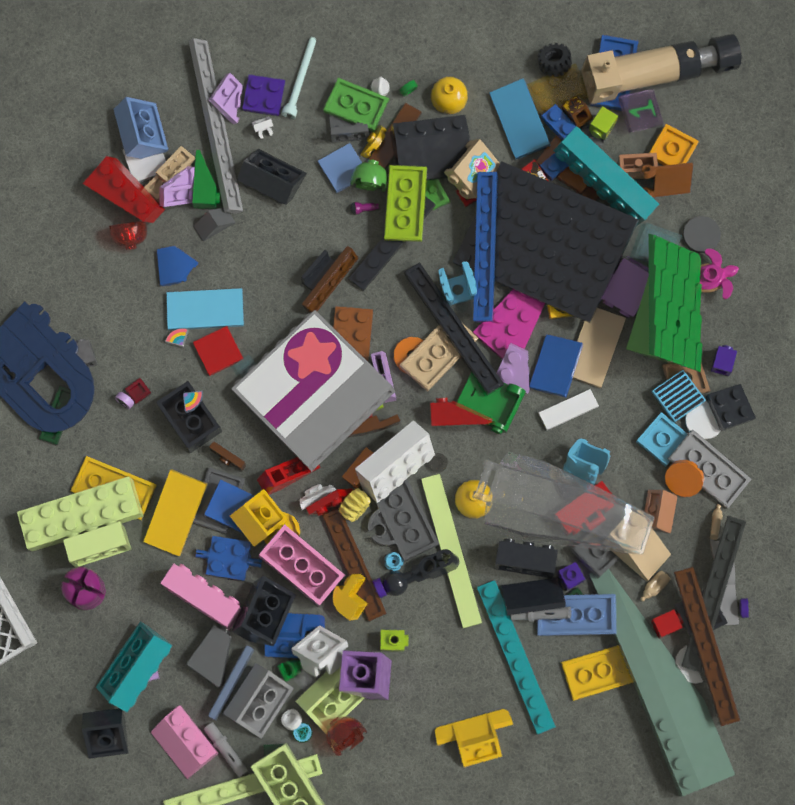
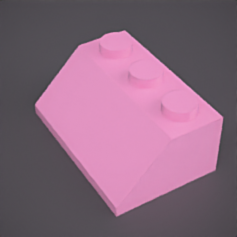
[151,705,219,779]

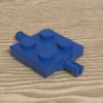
[195,536,262,581]

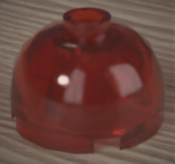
[109,221,147,250]
[326,716,367,756]

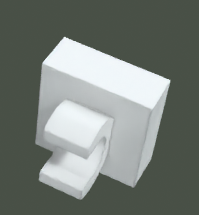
[251,116,273,139]

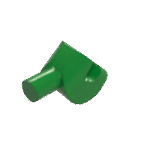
[277,659,302,682]

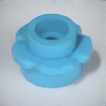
[384,552,404,571]

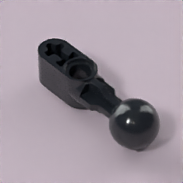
[383,549,460,596]

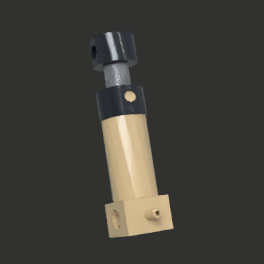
[581,34,742,104]

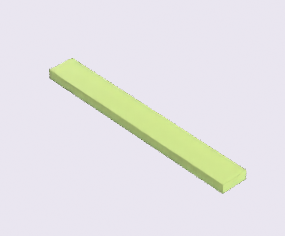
[421,474,482,628]
[163,754,323,805]

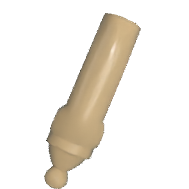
[710,504,723,540]
[640,571,670,601]

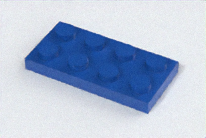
[590,35,638,112]

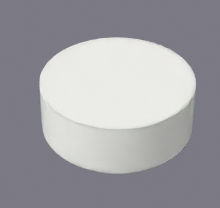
[281,709,302,730]

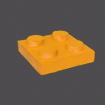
[650,124,699,166]

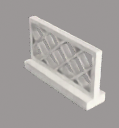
[0,577,37,665]

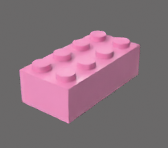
[259,524,345,607]
[161,564,242,631]

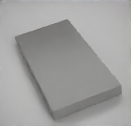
[668,429,751,509]

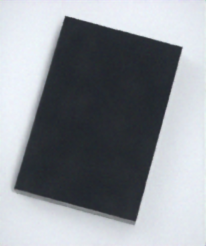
[501,577,566,615]

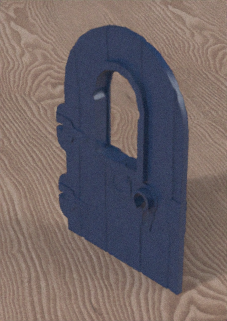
[0,301,95,433]

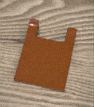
[641,163,693,197]

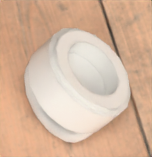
[371,77,389,96]

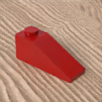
[430,397,492,426]
[257,457,321,495]

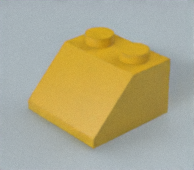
[230,489,288,546]

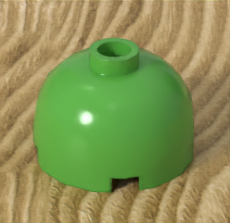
[350,160,388,192]

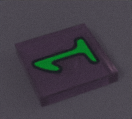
[618,89,664,133]

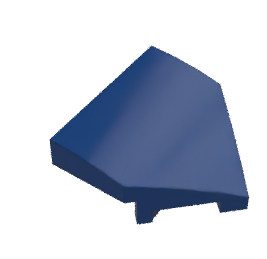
[157,246,199,286]

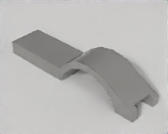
[710,539,739,626]

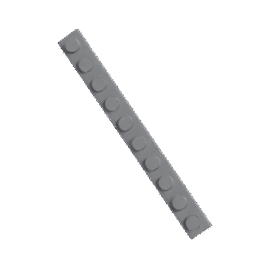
[189,38,243,213]

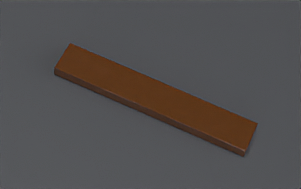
[322,508,387,622]

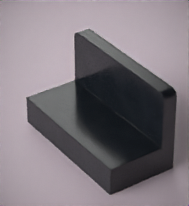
[301,250,335,291]

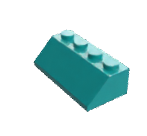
[96,621,172,712]

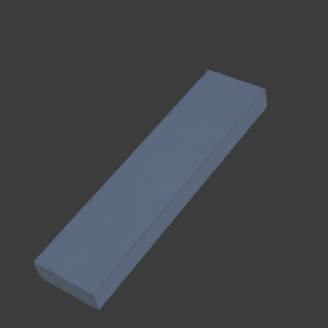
[208,646,254,720]

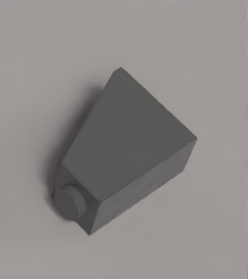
[187,625,232,688]

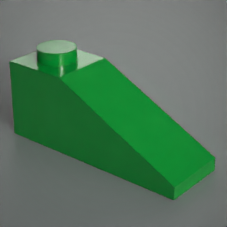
[192,150,221,209]

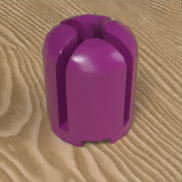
[61,566,106,611]

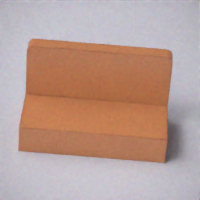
[643,490,677,533]

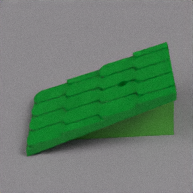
[626,234,702,372]

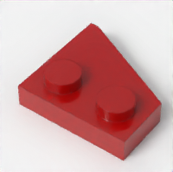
[306,488,353,516]

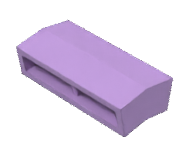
[371,351,396,403]

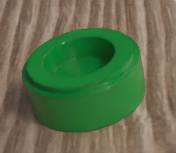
[399,80,418,96]

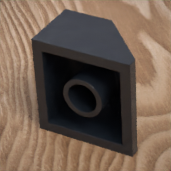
[82,708,128,759]

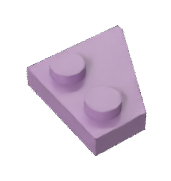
[209,73,243,124]
[160,166,194,207]

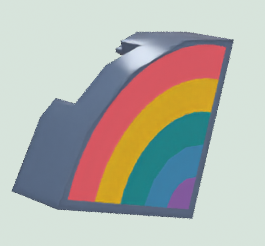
[183,391,203,413]

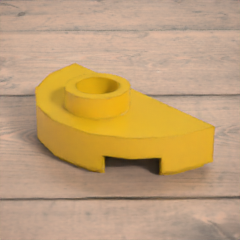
[360,125,386,158]

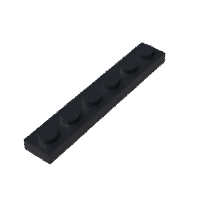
[349,196,436,291]

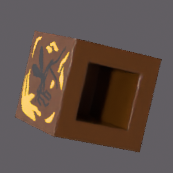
[561,95,593,128]

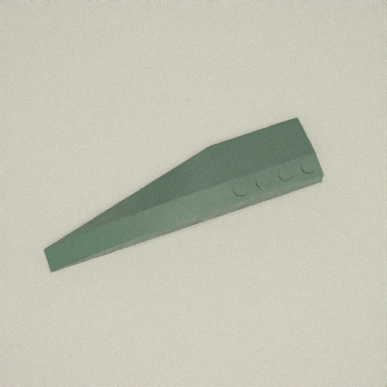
[589,569,735,797]

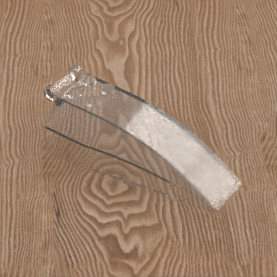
[472,451,655,555]

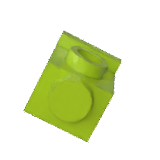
[381,630,408,651]

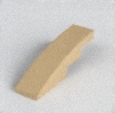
[144,146,195,203]

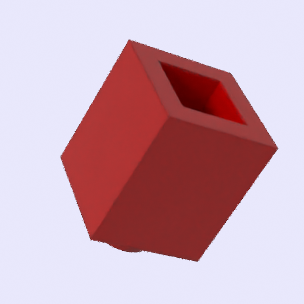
[651,610,683,639]

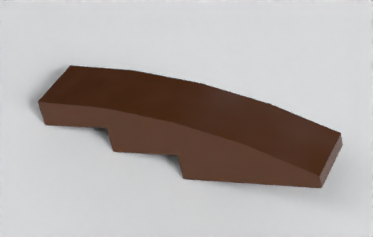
[347,414,400,438]

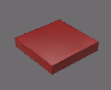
[193,326,244,376]

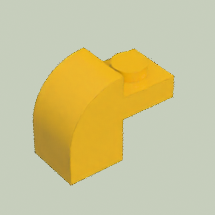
[333,574,368,621]

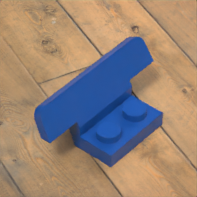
[265,613,325,658]

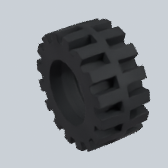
[538,43,572,77]

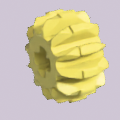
[339,488,371,522]

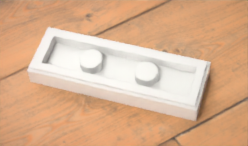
[538,389,599,430]

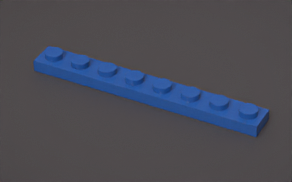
[473,172,497,322]

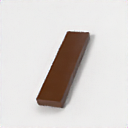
[369,103,422,169]
[302,246,358,313]

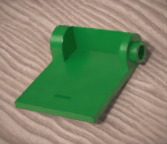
[457,372,526,435]

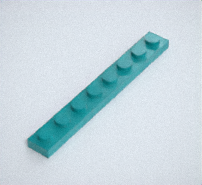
[477,580,556,735]

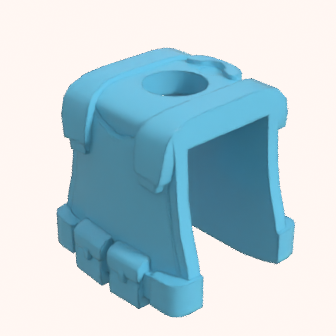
[439,262,477,306]
[563,439,611,490]

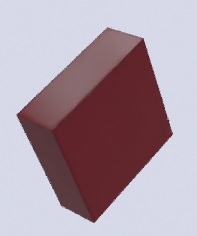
[125,378,152,405]

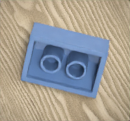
[114,97,168,159]

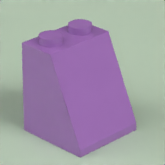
[602,256,649,317]
[339,651,392,700]

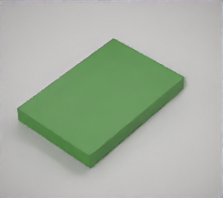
[323,78,389,132]

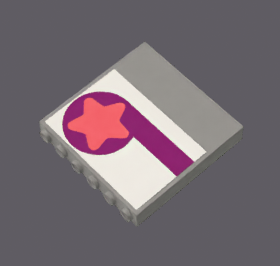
[232,310,395,472]

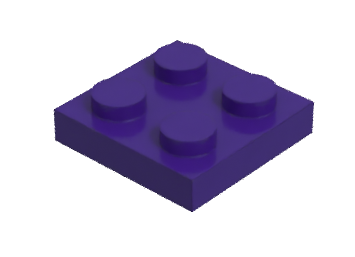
[242,75,285,116]

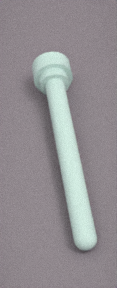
[281,37,316,119]

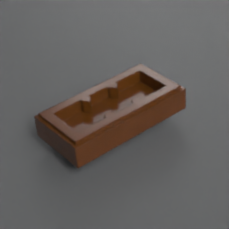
[209,442,246,471]

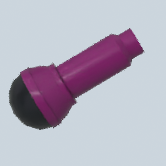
[350,202,379,215]

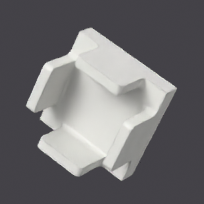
[291,625,348,677]

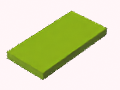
[384,165,427,242]

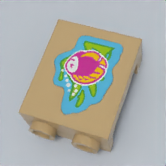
[444,139,500,199]

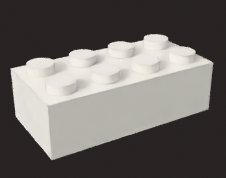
[355,421,435,503]

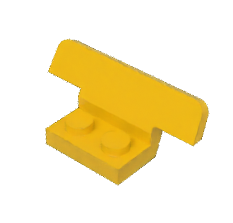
[435,709,513,767]

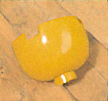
[431,77,467,114]
[455,480,493,519]

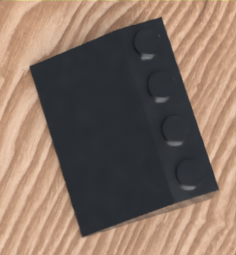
[390,115,470,181]

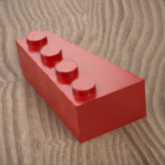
[83,156,165,223]

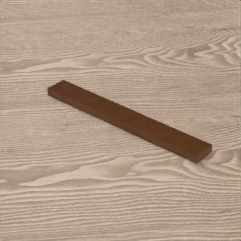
[674,567,740,726]

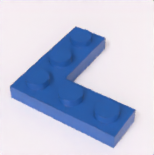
[539,104,576,181]

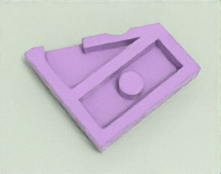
[497,343,530,394]

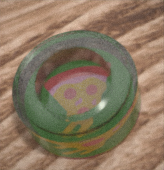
[428,453,448,473]

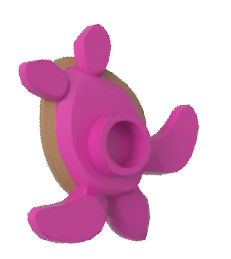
[700,249,739,299]

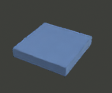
[318,143,362,193]

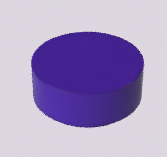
[373,578,387,598]
[740,598,749,618]

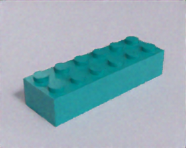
[553,126,659,225]

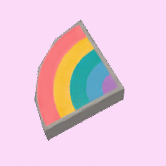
[165,328,189,348]

